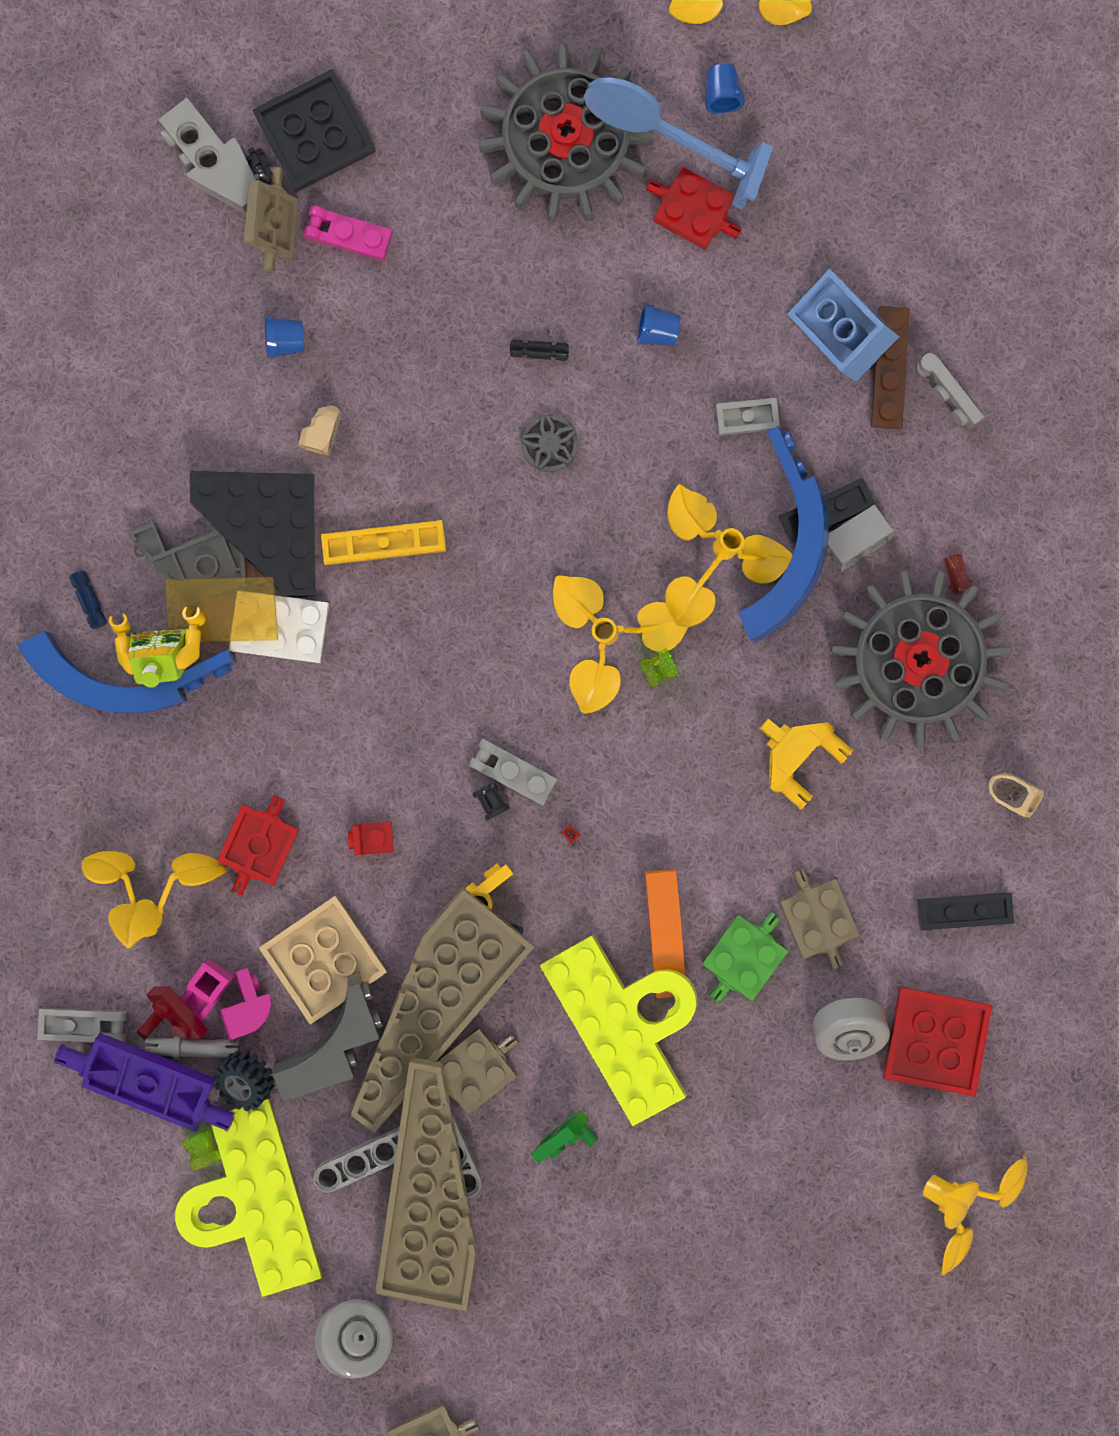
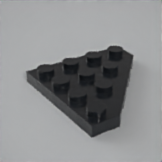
[189,471,315,597]

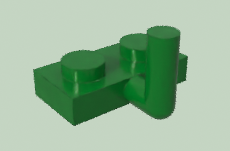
[530,1110,599,1164]

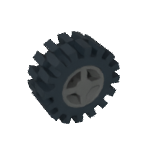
[214,1050,275,1111]

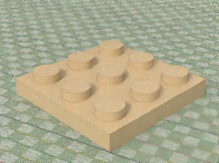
[259,895,388,1025]

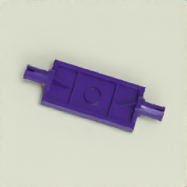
[53,1033,236,1132]

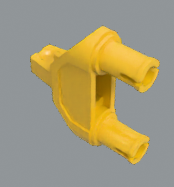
[759,719,854,810]

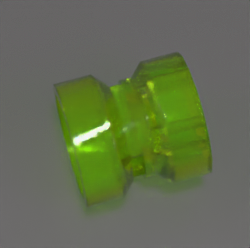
[638,648,679,689]
[181,1129,221,1171]

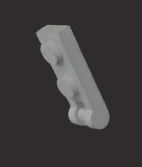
[916,353,984,429]
[468,738,557,806]
[37,1008,128,1043]

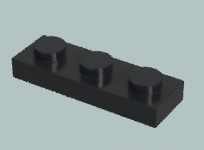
[778,477,875,545]
[917,892,1014,930]

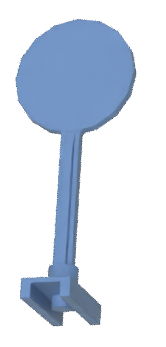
[584,77,773,210]

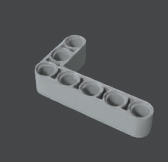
[314,1112,482,1198]

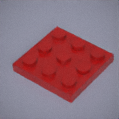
[882,986,993,1097]

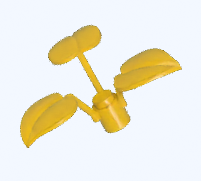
[668,0,812,25]
[665,484,793,627]
[553,575,689,714]
[81,851,227,949]
[923,1155,1027,1276]

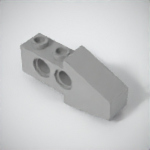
[158,97,256,214]

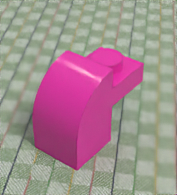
[181,958,235,1022]
[220,968,271,1042]

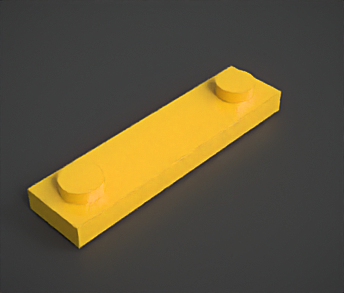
[321,520,446,566]

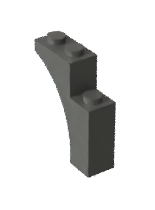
[272,972,383,1102]

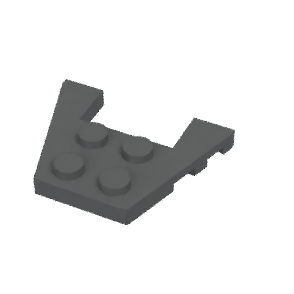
[128,522,248,607]

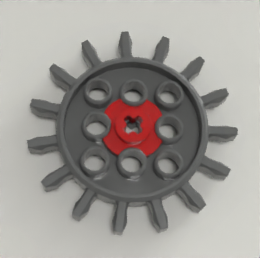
[479,44,654,222]
[830,571,1012,748]

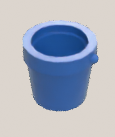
[705,64,745,114]
[637,304,681,346]
[265,316,304,359]

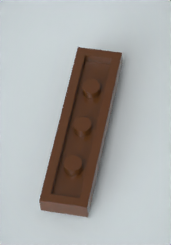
[871,306,910,430]

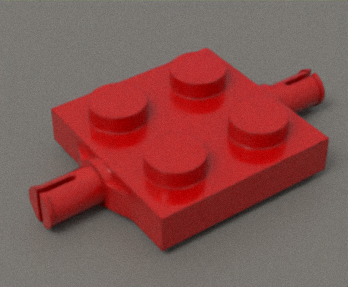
[646,167,742,250]
[217,795,300,896]

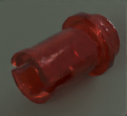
[943,554,973,594]

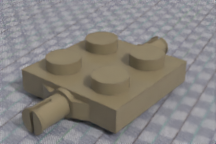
[244,167,298,273]
[778,868,860,970]
[436,1027,519,1115]
[387,1402,480,1436]

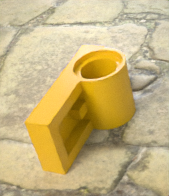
[465,863,514,910]

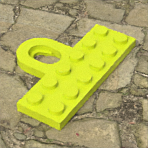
[540,934,697,1126]
[175,1098,323,1297]

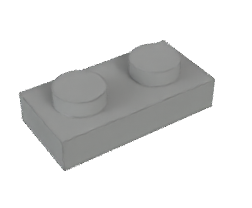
[715,397,780,436]

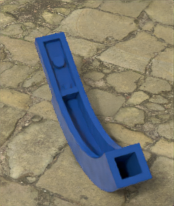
[738,426,829,642]
[17,631,237,714]

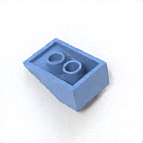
[787,269,899,382]

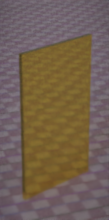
[165,577,278,642]

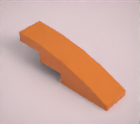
[645,869,685,999]

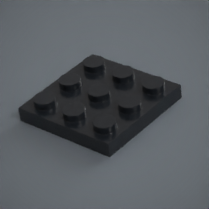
[252,69,376,193]

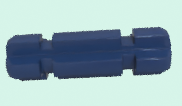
[69,570,107,629]

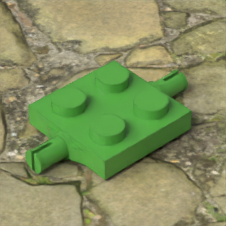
[702,912,789,1004]

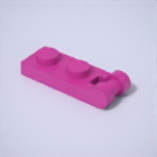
[302,206,393,261]

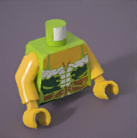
[109,606,206,687]

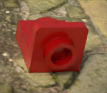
[348,822,394,856]

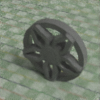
[521,415,578,472]

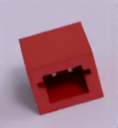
[561,824,580,844]

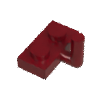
[137,986,208,1040]

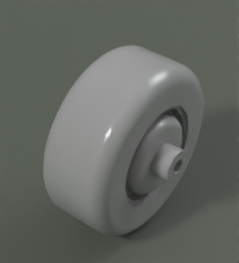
[813,997,890,1061]
[315,1299,393,1379]

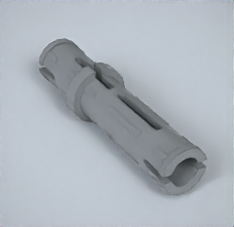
[145,1035,241,1060]

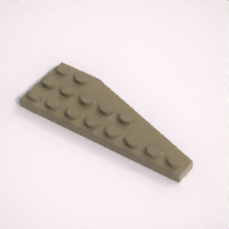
[350,887,535,1133]
[375,1057,477,1312]

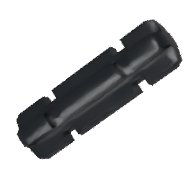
[246,147,273,185]
[510,339,569,361]

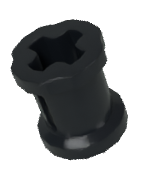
[472,781,510,821]

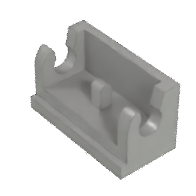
[827,504,894,572]

